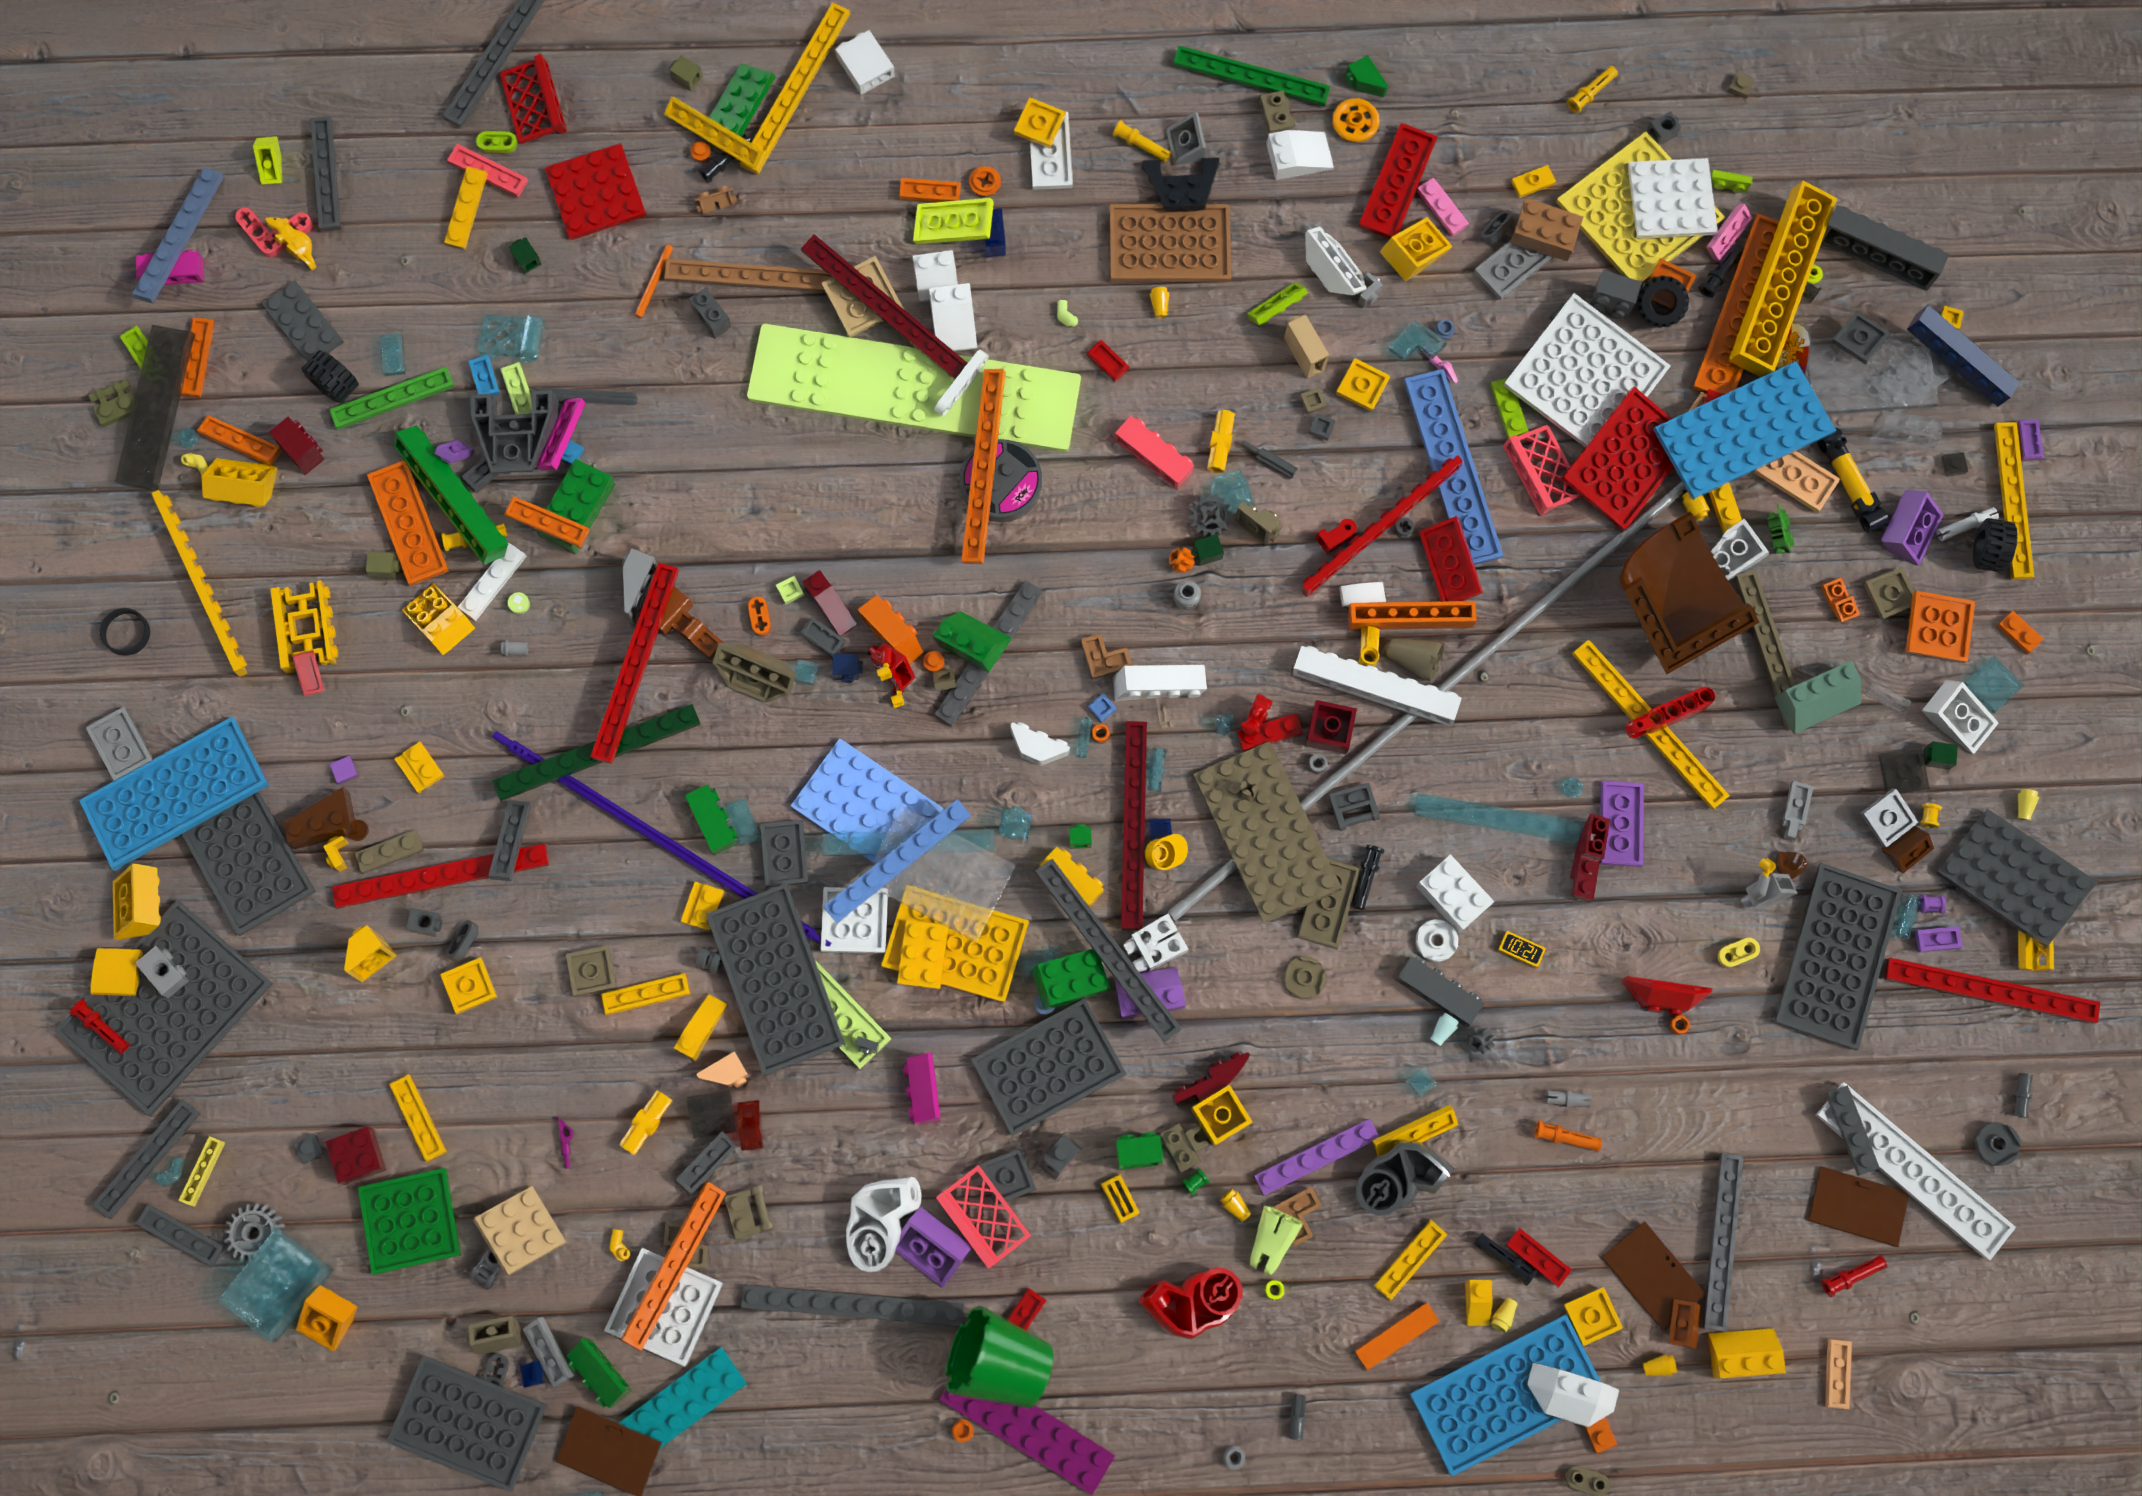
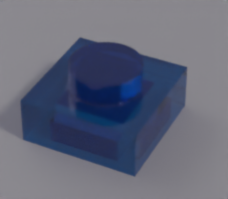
[1149,818,1172,841]
[520,1361,544,1388]

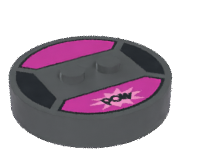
[960,439,1042,522]

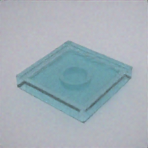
[1964,656,2024,714]

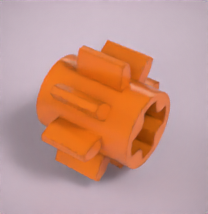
[1169,547,1195,573]

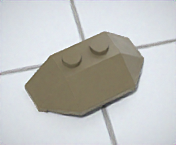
[713,643,797,703]

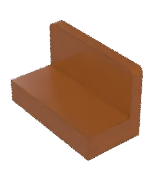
[1668,1299,1702,1350]

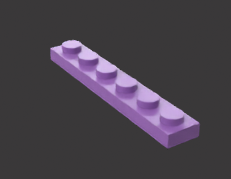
[1253,1119,1379,1196]

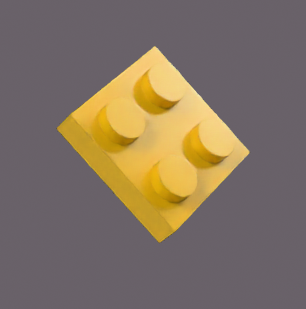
[1014,97,1066,149]
[1336,358,1391,412]
[440,957,498,1015]
[1563,1287,1623,1346]

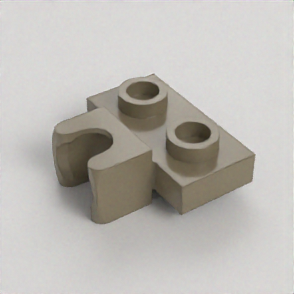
[1161,1123,1210,1173]

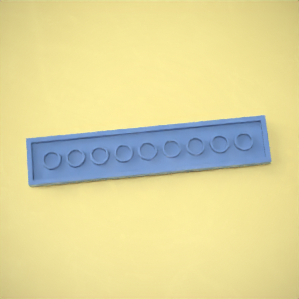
[1404,369,1503,565]

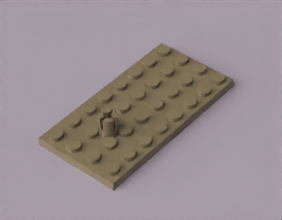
[1193,741,1342,924]

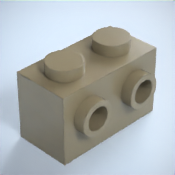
[1259,91,1296,136]
[469,1316,521,1355]

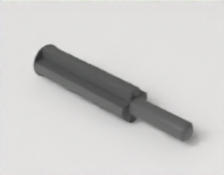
[1241,440,1298,479]

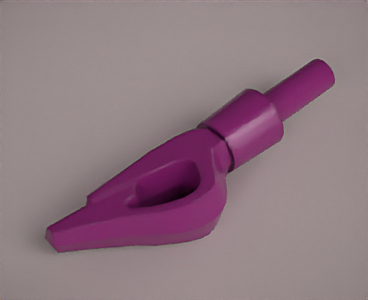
[557,1117,574,1169]

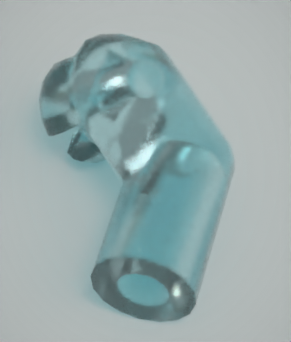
[156,1157,185,1187]

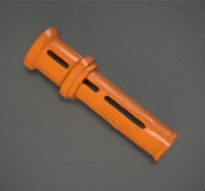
[1534,1120,1602,1152]

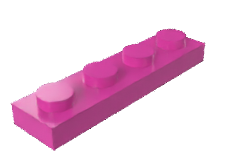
[536,398,586,471]

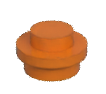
[690,142,711,162]
[923,651,944,672]
[951,1419,974,1442]

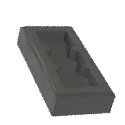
[800,617,846,657]

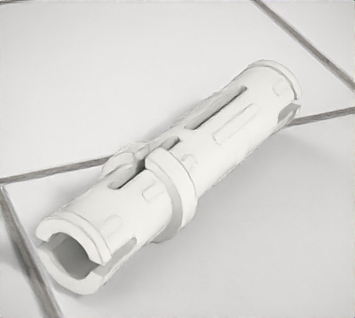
[1936,507,1999,541]

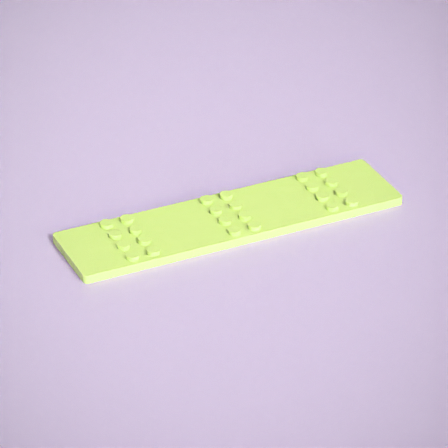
[747,324,1081,452]

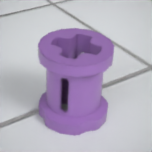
[1919,894,1946,914]

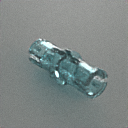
[1148,748,1166,792]
[1896,895,1921,939]

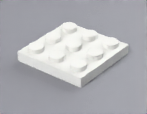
[821,887,888,954]

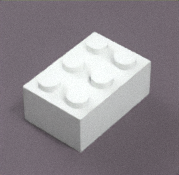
[1416,854,1494,934]

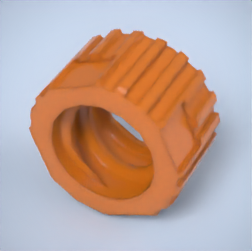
[1091,724,1110,744]
[1669,1015,1690,1035]

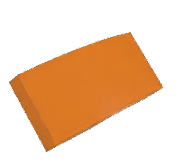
[1820,577,1860,623]

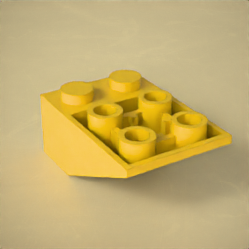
[402,583,475,656]

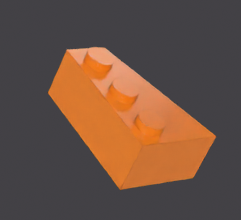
[858,595,923,664]

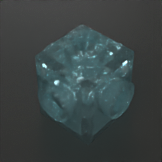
[998,806,1032,840]

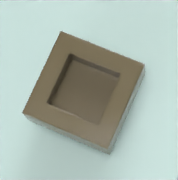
[1728,72,1755,99]
[1300,387,1327,415]
[933,669,956,690]

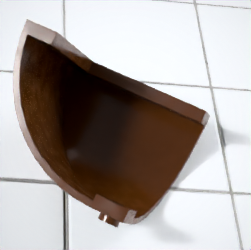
[1620,512,1760,674]

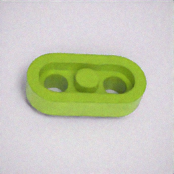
[476,131,518,153]

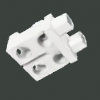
[1123,914,1188,972]

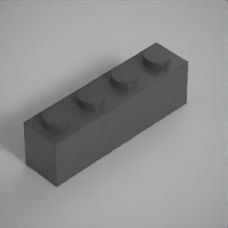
[1395,956,1484,1028]

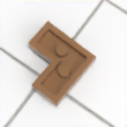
[1081,633,1132,680]
[1273,1187,1322,1247]

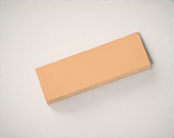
[1825,1339,1852,1409]

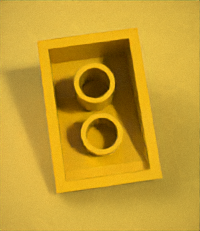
[1380,217,1453,282]

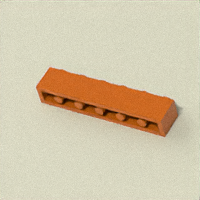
[1348,601,1477,630]

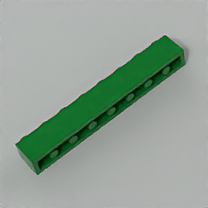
[393,425,508,565]

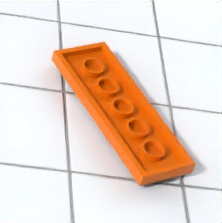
[367,460,449,586]

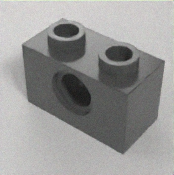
[689,287,731,338]

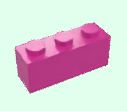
[136,250,204,285]

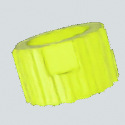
[1264,1280,1284,1300]

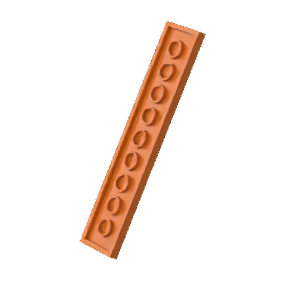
[1692,213,1779,394]

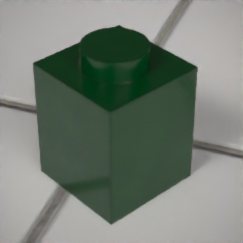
[509,237,541,274]
[1191,534,1224,566]
[1922,741,1958,770]

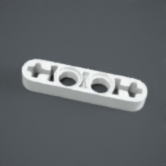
[934,349,989,417]

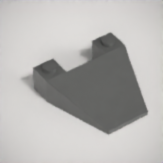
[470,390,558,474]

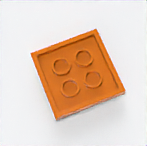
[1905,591,1975,663]

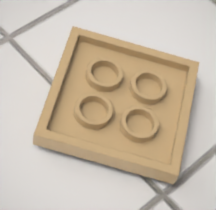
[821,256,903,338]
[473,1186,566,1277]

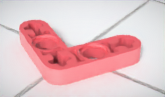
[235,208,313,257]

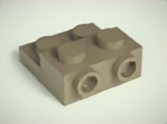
[1234,502,1283,546]

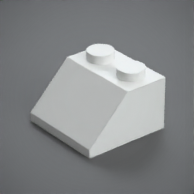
[913,250,958,303]

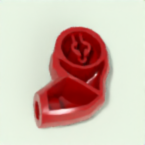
[1138,1268,1243,1339]

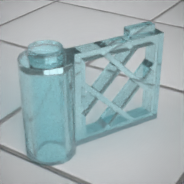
[478,314,545,363]

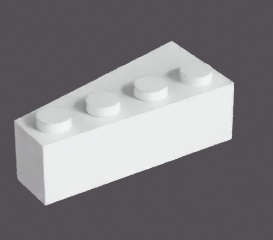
[1113,665,1207,701]

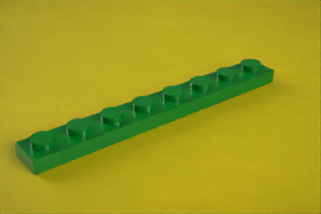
[1173,45,1330,107]

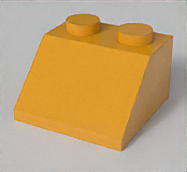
[296,1285,358,1352]

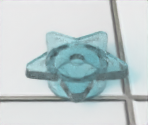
[1215,711,1236,737]

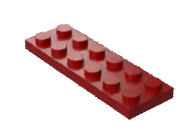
[1358,123,1438,239]

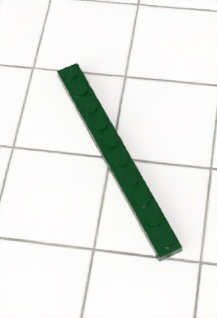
[492,704,700,802]

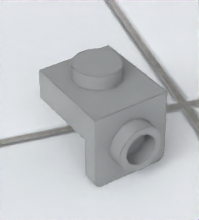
[1358,272,1382,309]

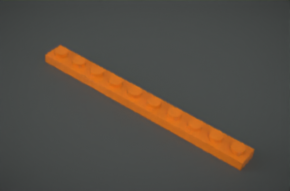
[961,369,1006,564]

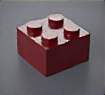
[269,416,325,475]
[1305,700,1357,754]
[325,1126,386,1185]

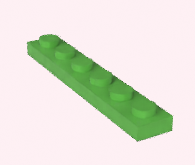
[329,367,455,430]

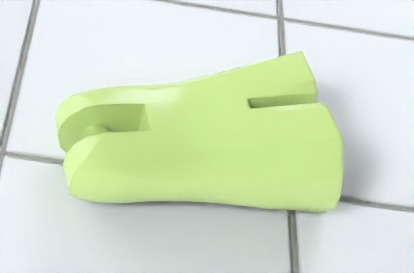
[1250,1206,1303,1275]

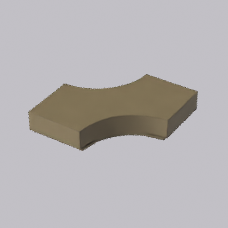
[664,1222,709,1269]

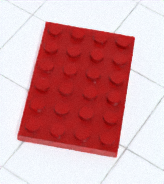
[1561,386,1674,531]

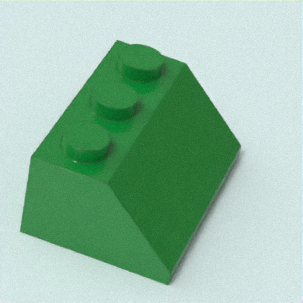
[933,612,1011,673]
[567,1338,632,1408]

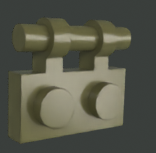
[88,379,142,427]

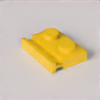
[394,741,445,794]
[681,881,725,932]

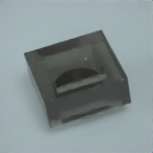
[1942,452,1968,477]

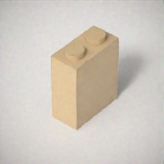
[1284,314,1329,379]

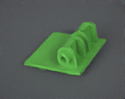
[1767,504,1795,554]

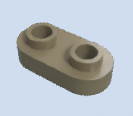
[1565,1466,1611,1496]

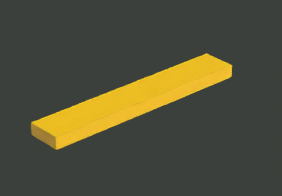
[663,96,767,170]

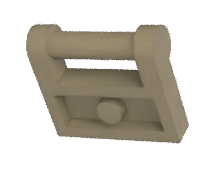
[724,1186,774,1240]

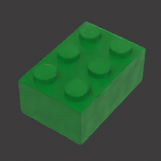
[1032,949,1110,1011]

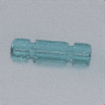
[1076,717,1092,758]

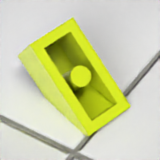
[253,136,282,185]

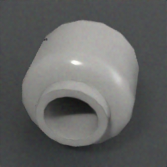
[1174,580,1201,610]

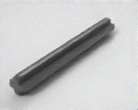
[536,387,637,405]

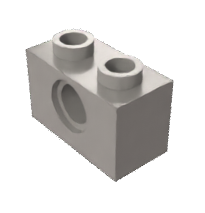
[135,946,189,998]

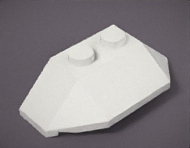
[1305,227,1367,295]
[1527,1363,1619,1427]

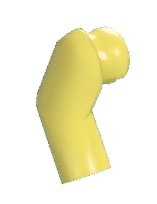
[181,453,208,475]

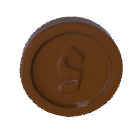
[348,820,369,841]

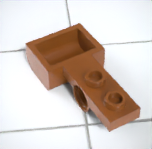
[659,586,724,660]

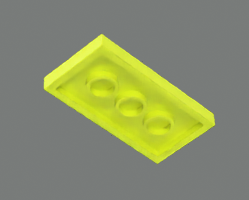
[913,198,994,244]

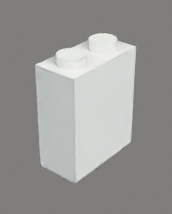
[835,30,895,95]

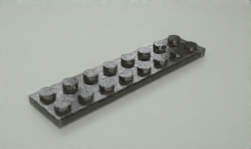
[115,325,195,491]

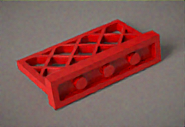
[499,54,567,144]

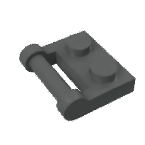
[1328,783,1380,831]

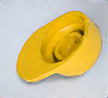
[1145,834,1188,870]

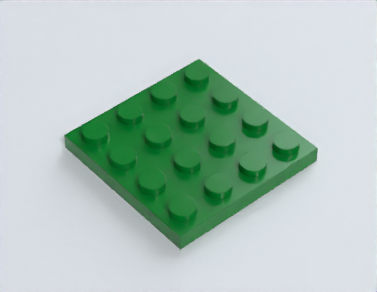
[358,1168,462,1275]

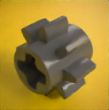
[1467,1026,1495,1054]

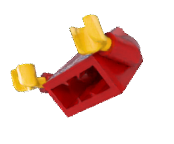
[868,643,916,708]

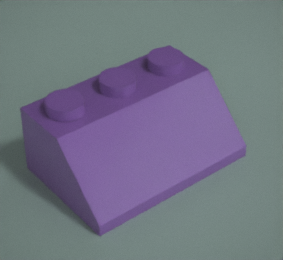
[1881,490,1944,566]
[1113,967,1186,1020]
[895,1207,972,1288]

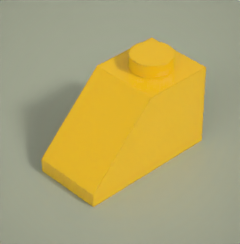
[1465,1280,1493,1326]

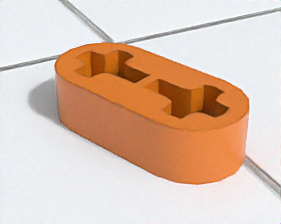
[748,597,771,637]

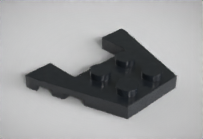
[1142,157,1220,212]

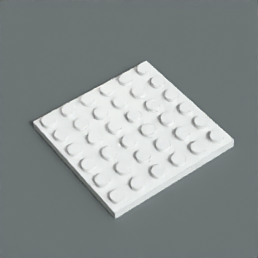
[1503,293,1671,447]

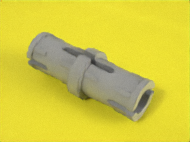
[1546,1090,1592,1108]

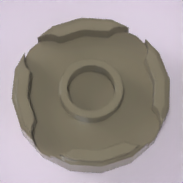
[1284,956,1327,999]

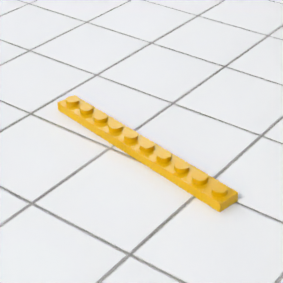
[740,2,850,175]
[151,490,248,677]
[1572,640,1730,810]

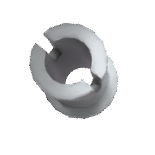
[501,640,528,656]

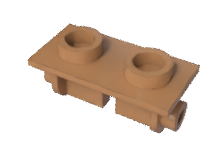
[694,186,737,214]

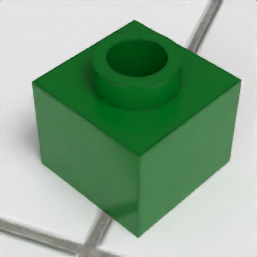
[1069,824,1092,849]

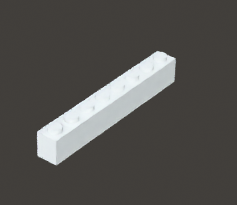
[1293,646,1462,727]

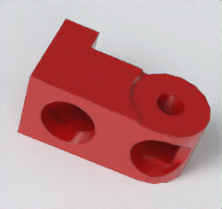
[1315,519,1357,555]

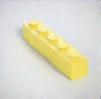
[178,1136,225,1207]

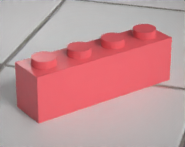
[1114,416,1194,490]

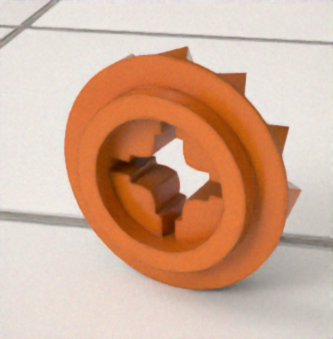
[969,166,1001,197]

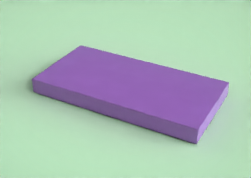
[1600,781,1644,867]

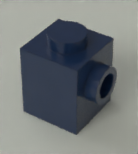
[832,654,863,683]

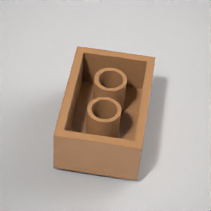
[1510,198,1584,261]

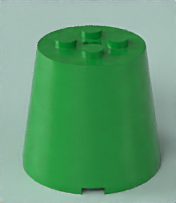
[945,1306,1053,1408]

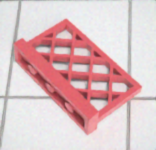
[1503,425,1582,516]
[936,1165,1032,1269]

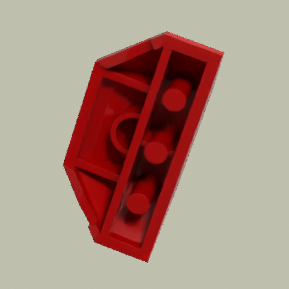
[1622,976,1712,1016]

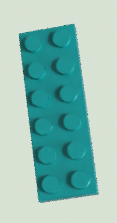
[619,1347,748,1450]

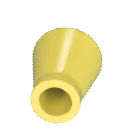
[2018,789,2039,821]
[1490,1298,1518,1333]

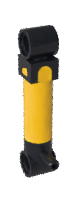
[1817,427,1889,533]

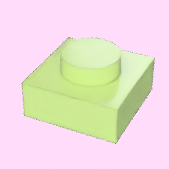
[776,576,804,605]

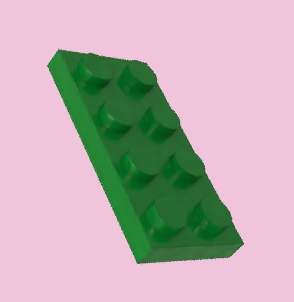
[709,64,776,136]

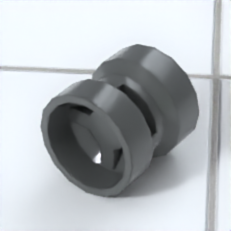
[696,947,722,974]

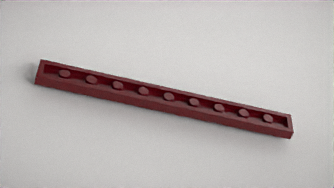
[801,234,968,380]
[1121,721,1147,930]

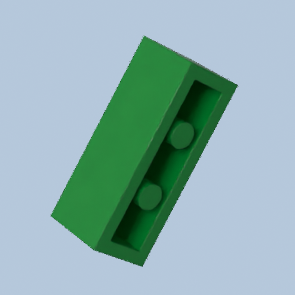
[685,784,738,855]

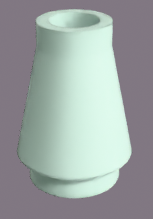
[1430,1013,1459,1046]

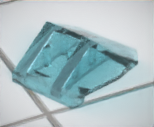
[1211,470,1254,514]

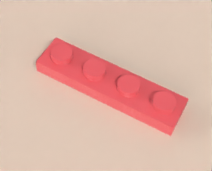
[447,144,528,198]

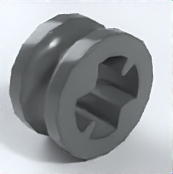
[1395,518,1414,538]

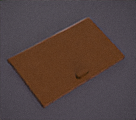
[1808,1166,1909,1247]
[1601,1221,1706,1331]
[555,1406,662,1496]

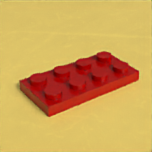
[1419,516,1483,602]

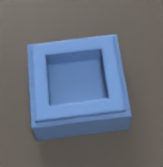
[1088,693,1117,723]

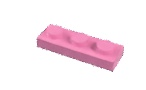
[1417,178,1469,237]
[1706,203,1753,262]

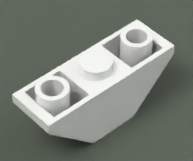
[1010,722,1070,766]

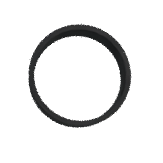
[100,608,150,656]

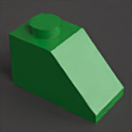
[1345,55,1389,97]

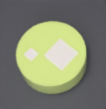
[508,592,530,614]

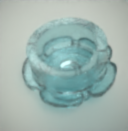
[178,428,199,448]
[1562,777,1583,797]

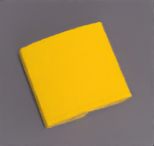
[91,948,143,996]

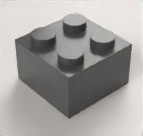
[1589,270,1642,319]

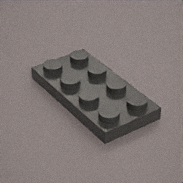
[262,280,344,362]

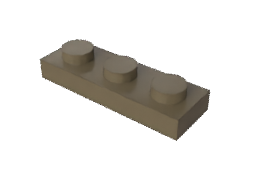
[355,830,424,874]

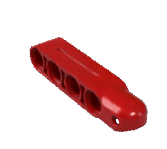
[1625,687,1716,739]

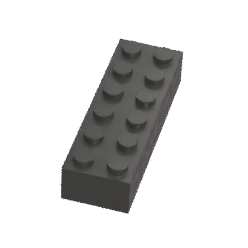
[1821,205,1949,290]

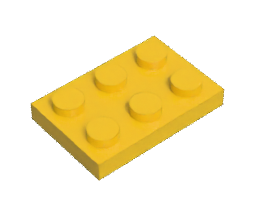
[897,920,949,990]

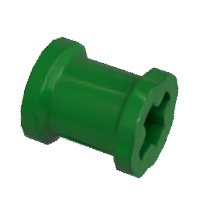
[1181,1167,1210,1196]

